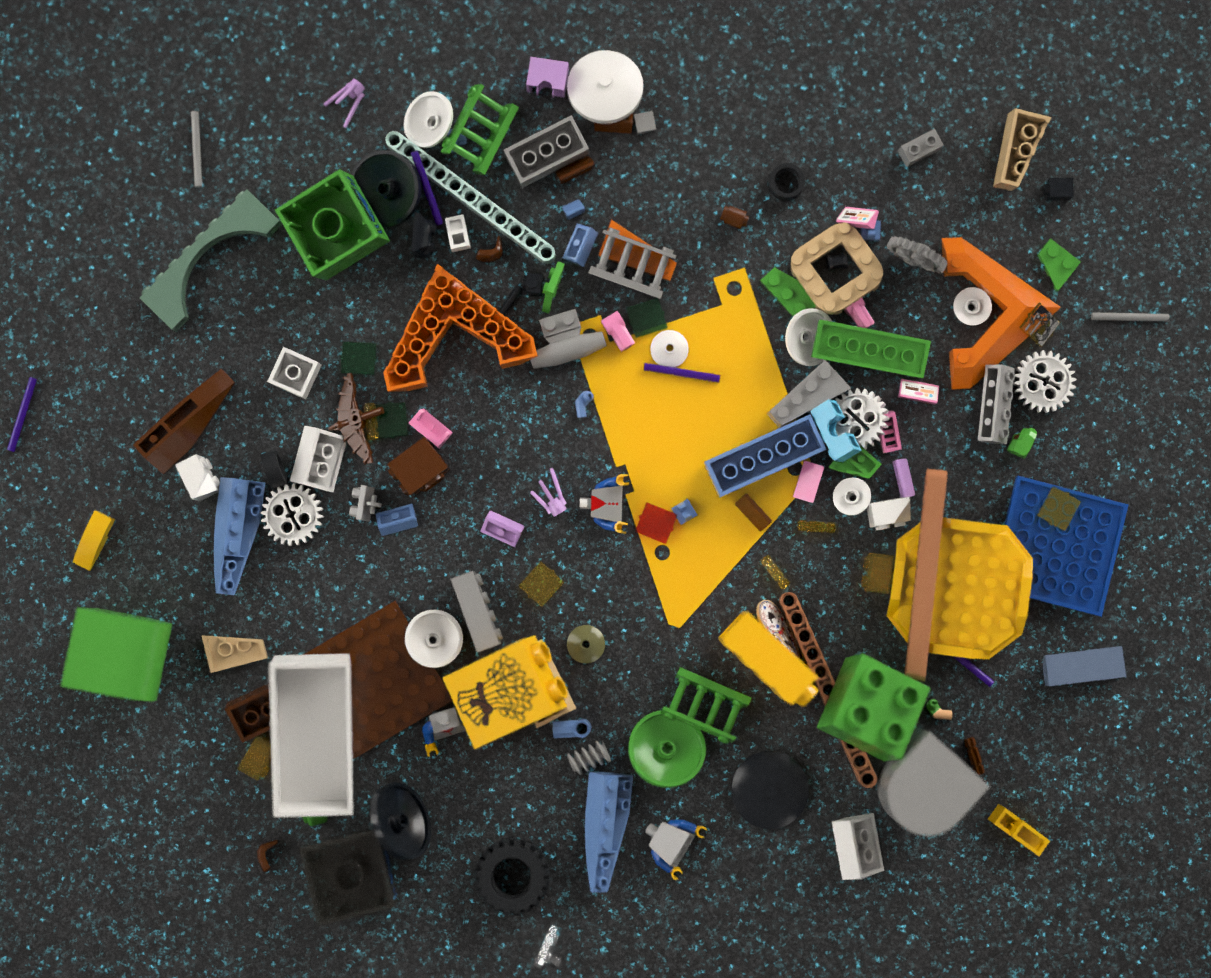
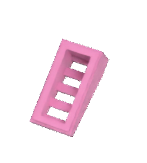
[874,411,902,453]

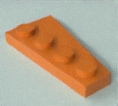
[599,220,677,281]

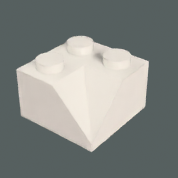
[267,347,321,399]
[175,454,220,501]
[867,497,911,531]

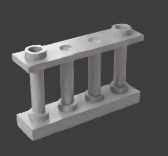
[589,227,677,299]

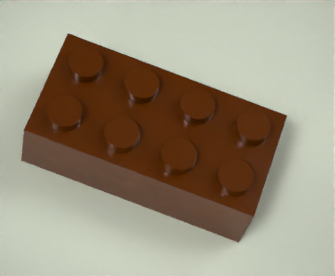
[225,683,271,743]

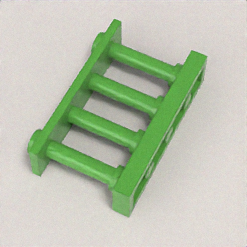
[441,84,519,175]
[661,667,751,744]

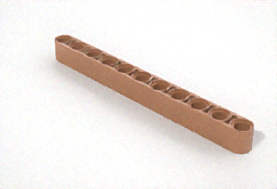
[905,469,947,681]
[779,592,877,788]

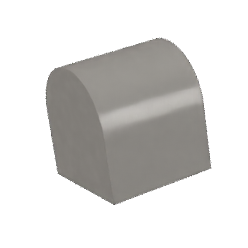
[877,728,990,836]

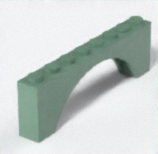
[140,190,283,332]

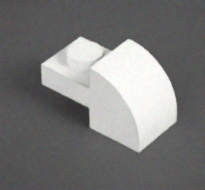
[445,214,471,252]

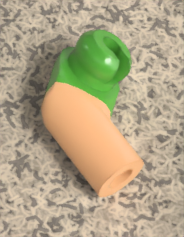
[926,699,952,720]

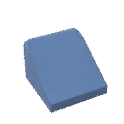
[562,200,585,219]

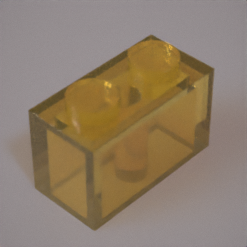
[861,553,894,594]
[237,734,272,781]

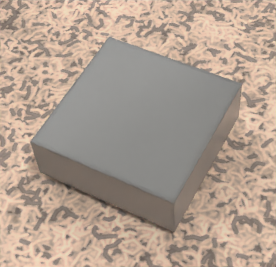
[634,111,656,134]

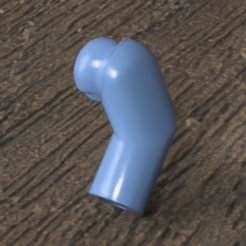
[575,391,594,418]

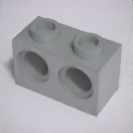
[898,129,944,168]

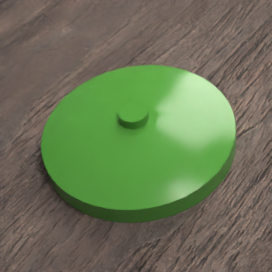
[628,710,706,788]

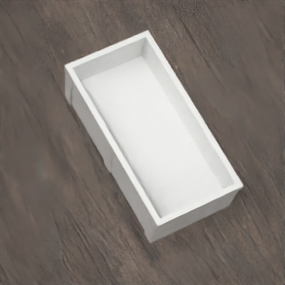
[269,654,353,817]

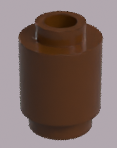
[720,205,749,229]

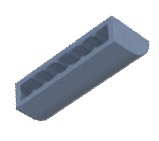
[1043,646,1126,686]

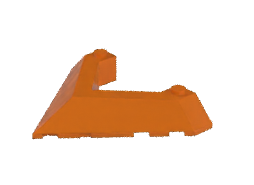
[941,237,1061,390]
[383,264,538,392]

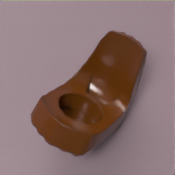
[476,236,503,262]
[257,840,278,872]

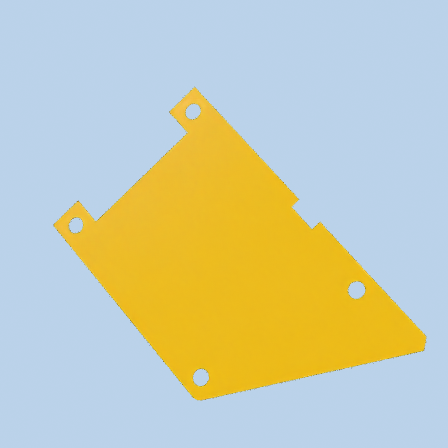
[580,268,810,628]

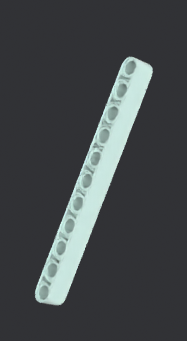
[385,131,556,264]

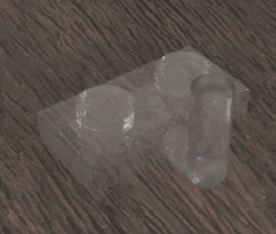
[534,925,561,968]

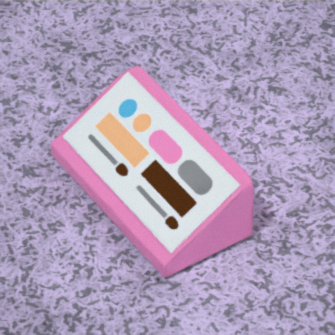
[836,207,879,229]
[898,379,939,404]

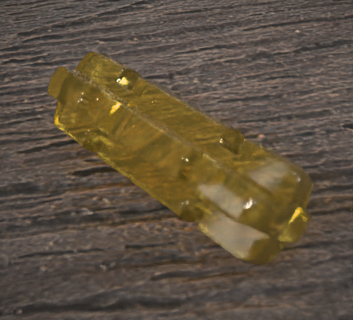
[364,403,379,440]
[797,520,835,533]
[760,555,790,589]

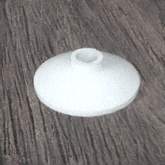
[953,287,992,326]
[650,330,689,367]
[833,478,871,515]

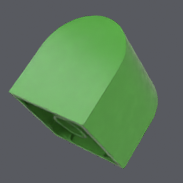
[61,608,172,701]

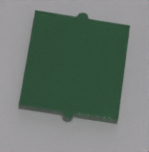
[626,298,668,338]
[340,342,377,375]
[374,402,408,439]

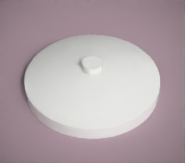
[567,50,643,124]

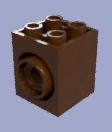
[387,436,450,497]

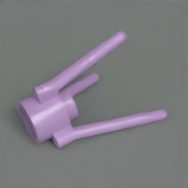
[324,79,365,128]
[530,468,567,517]

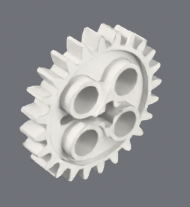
[1013,350,1077,413]
[835,388,889,450]
[260,484,324,546]

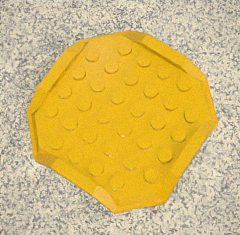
[886,517,1033,659]

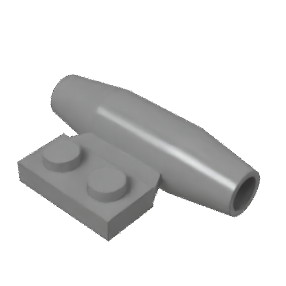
[531,309,607,369]

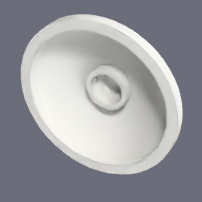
[404,92,453,148]
[785,308,832,366]
[405,610,463,668]

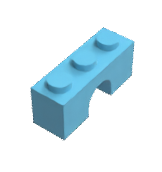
[810,399,862,462]

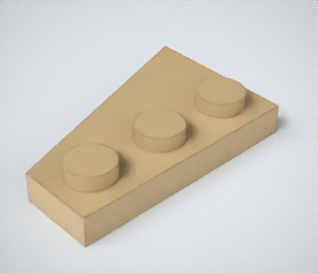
[202,636,268,673]

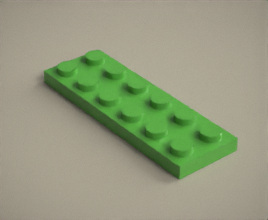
[811,319,931,378]

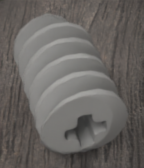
[567,740,611,775]

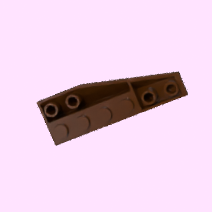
[133,369,235,474]

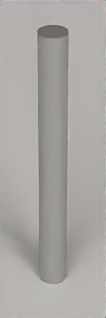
[191,111,202,188]
[1091,313,1169,322]

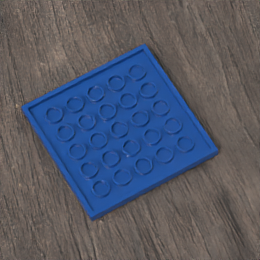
[1004,476,1128,617]

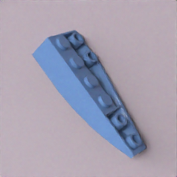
[214,477,265,595]
[585,772,633,893]

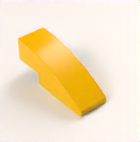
[73,510,115,571]
[988,804,1050,856]

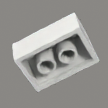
[290,426,347,493]
[832,813,884,880]

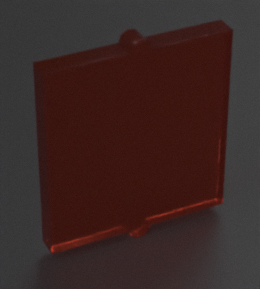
[635,502,677,544]

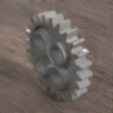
[886,236,948,273]

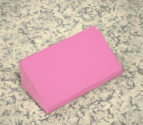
[793,461,824,503]

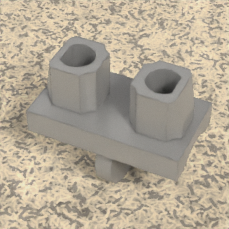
[349,485,382,522]

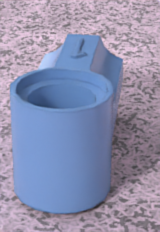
[553,719,592,738]

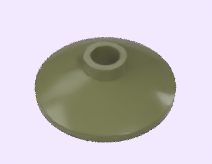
[567,625,605,663]

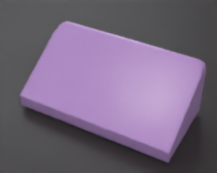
[893,459,915,498]
[480,511,524,547]

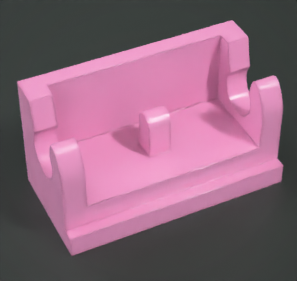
[409,408,453,449]

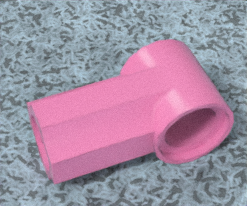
[844,298,875,328]
[601,311,635,352]

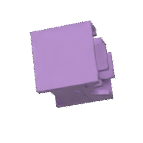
[526,57,569,98]

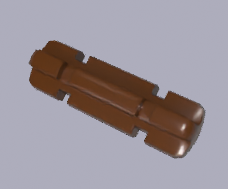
[964,737,985,775]

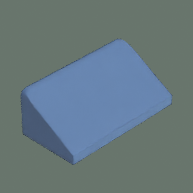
[562,224,598,267]
[375,504,418,536]

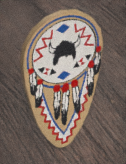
[756,600,800,659]

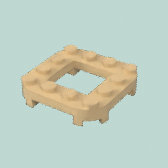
[791,222,883,315]

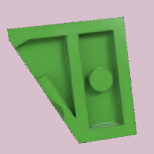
[1038,239,1081,291]
[542,262,565,314]
[828,446,882,479]

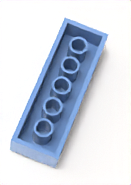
[704,415,826,498]

